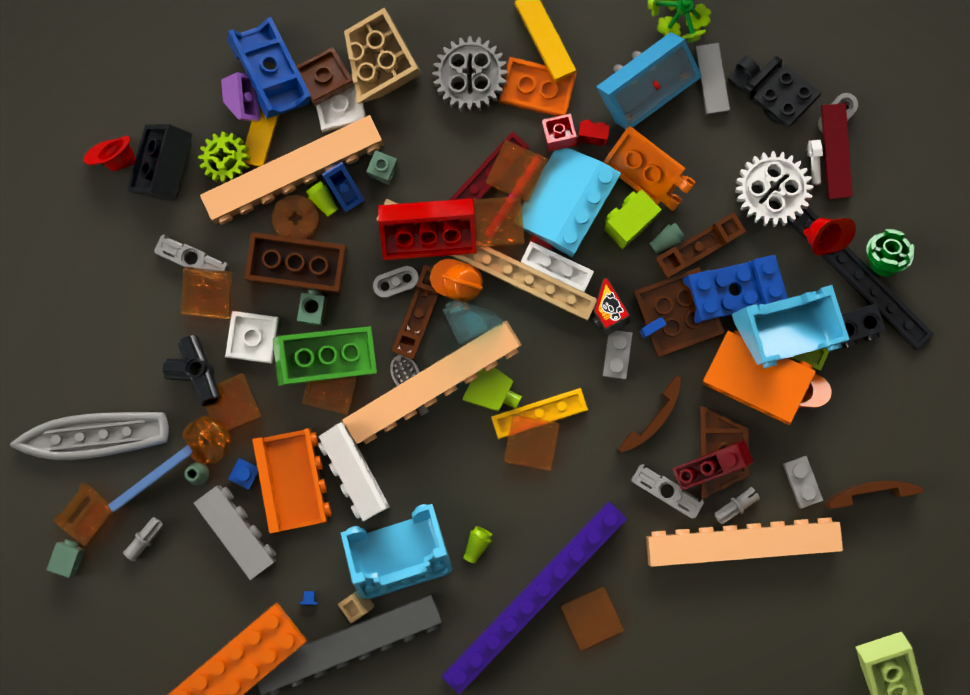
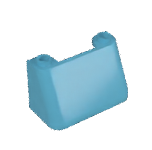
[732,285,849,369]
[341,504,452,599]

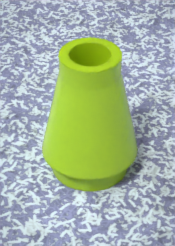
[306,181,338,217]
[463,526,492,564]

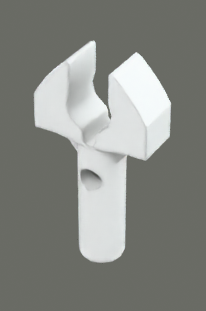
[807,140,823,185]

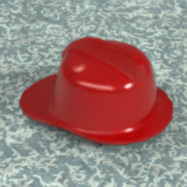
[83,135,136,172]
[803,218,856,256]

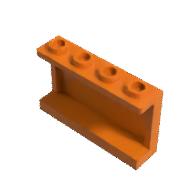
[703,330,816,426]
[252,428,332,533]

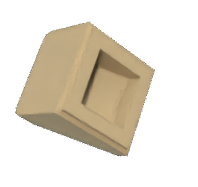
[338,591,374,624]

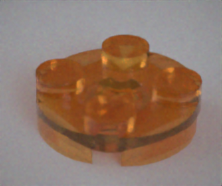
[272,195,319,240]
[182,416,231,464]

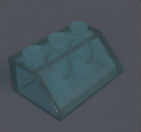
[442,299,503,344]

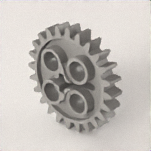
[432,36,508,112]

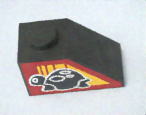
[592,277,630,336]

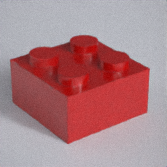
[542,114,577,151]
[577,120,610,146]

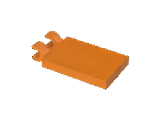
[603,126,696,211]

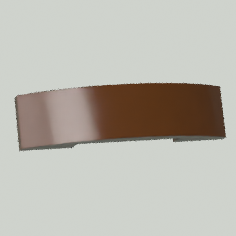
[655,212,746,279]
[391,264,439,360]
[617,375,681,453]
[824,481,924,509]

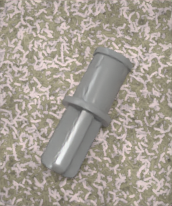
[714,487,760,524]
[123,517,163,562]

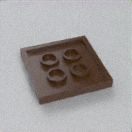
[633,267,725,358]

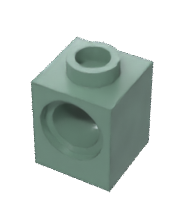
[366,150,399,186]
[297,290,327,326]
[47,539,85,578]

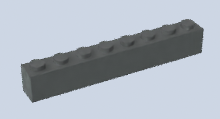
[257,593,442,695]

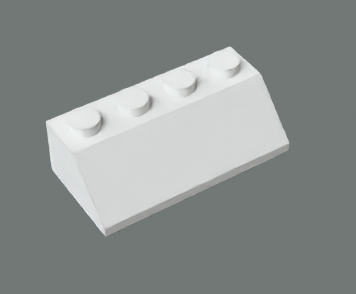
[318,422,390,521]

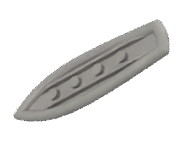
[10,412,169,460]

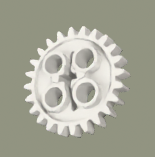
[735,151,813,227]

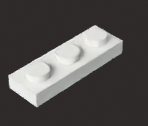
[521,241,594,292]

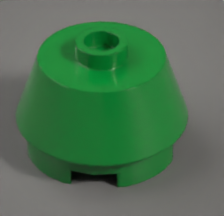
[866,229,914,277]

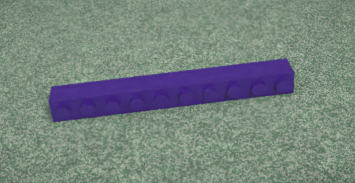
[442,501,627,694]

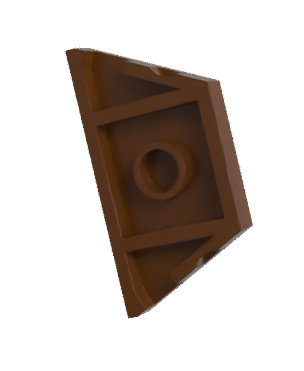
[699,407,749,498]

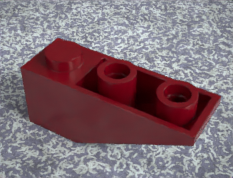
[672,440,754,491]

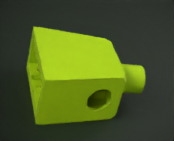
[462,367,522,412]

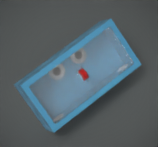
[596,32,702,130]

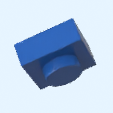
[228,458,259,490]

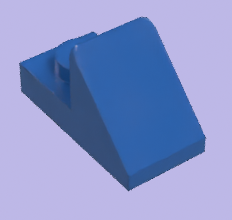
[322,162,365,213]

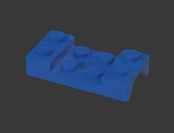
[227,17,311,119]
[683,255,788,324]

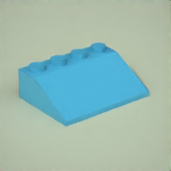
[512,148,621,258]

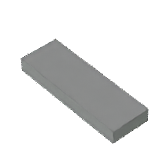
[695,43,730,115]

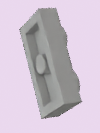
[602,331,633,380]
[783,456,823,509]

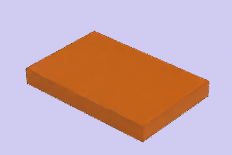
[499,57,577,117]

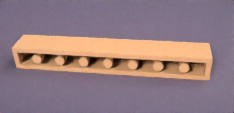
[200,115,383,225]
[342,320,521,445]
[646,517,843,567]

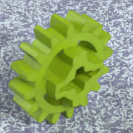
[198,131,250,183]

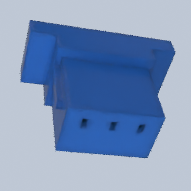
[300,591,318,606]

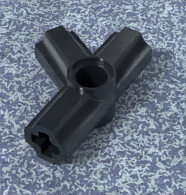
[162,335,222,407]

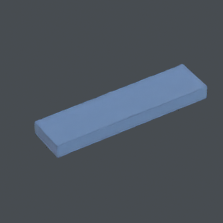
[108,445,193,512]

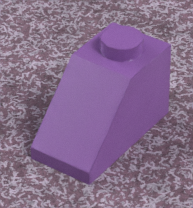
[221,72,261,122]

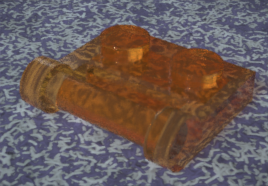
[53,482,114,546]

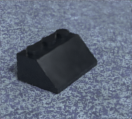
[127,124,193,201]

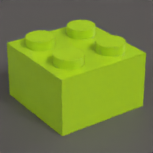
[604,189,662,249]

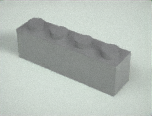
[194,486,277,580]

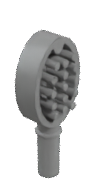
[390,355,429,416]

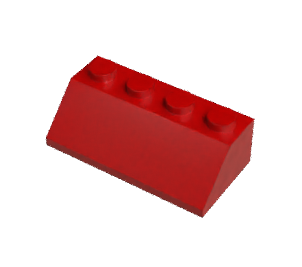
[378,198,477,260]

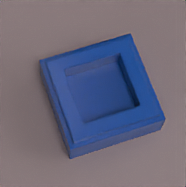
[640,317,667,339]

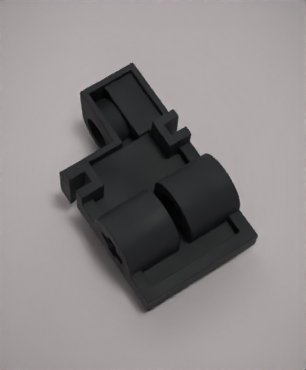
[727,55,821,129]

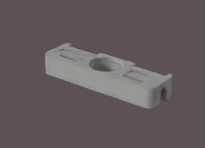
[154,235,229,282]
[631,464,704,518]

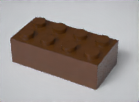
[244,232,348,295]

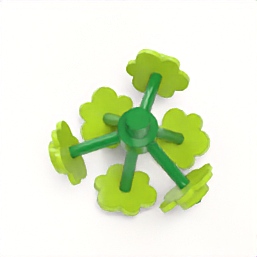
[647,0,711,43]

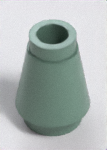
[649,223,686,255]
[185,462,209,486]

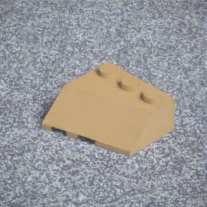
[344,8,422,104]

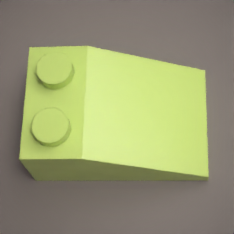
[856,632,924,695]

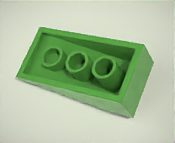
[273,326,377,386]

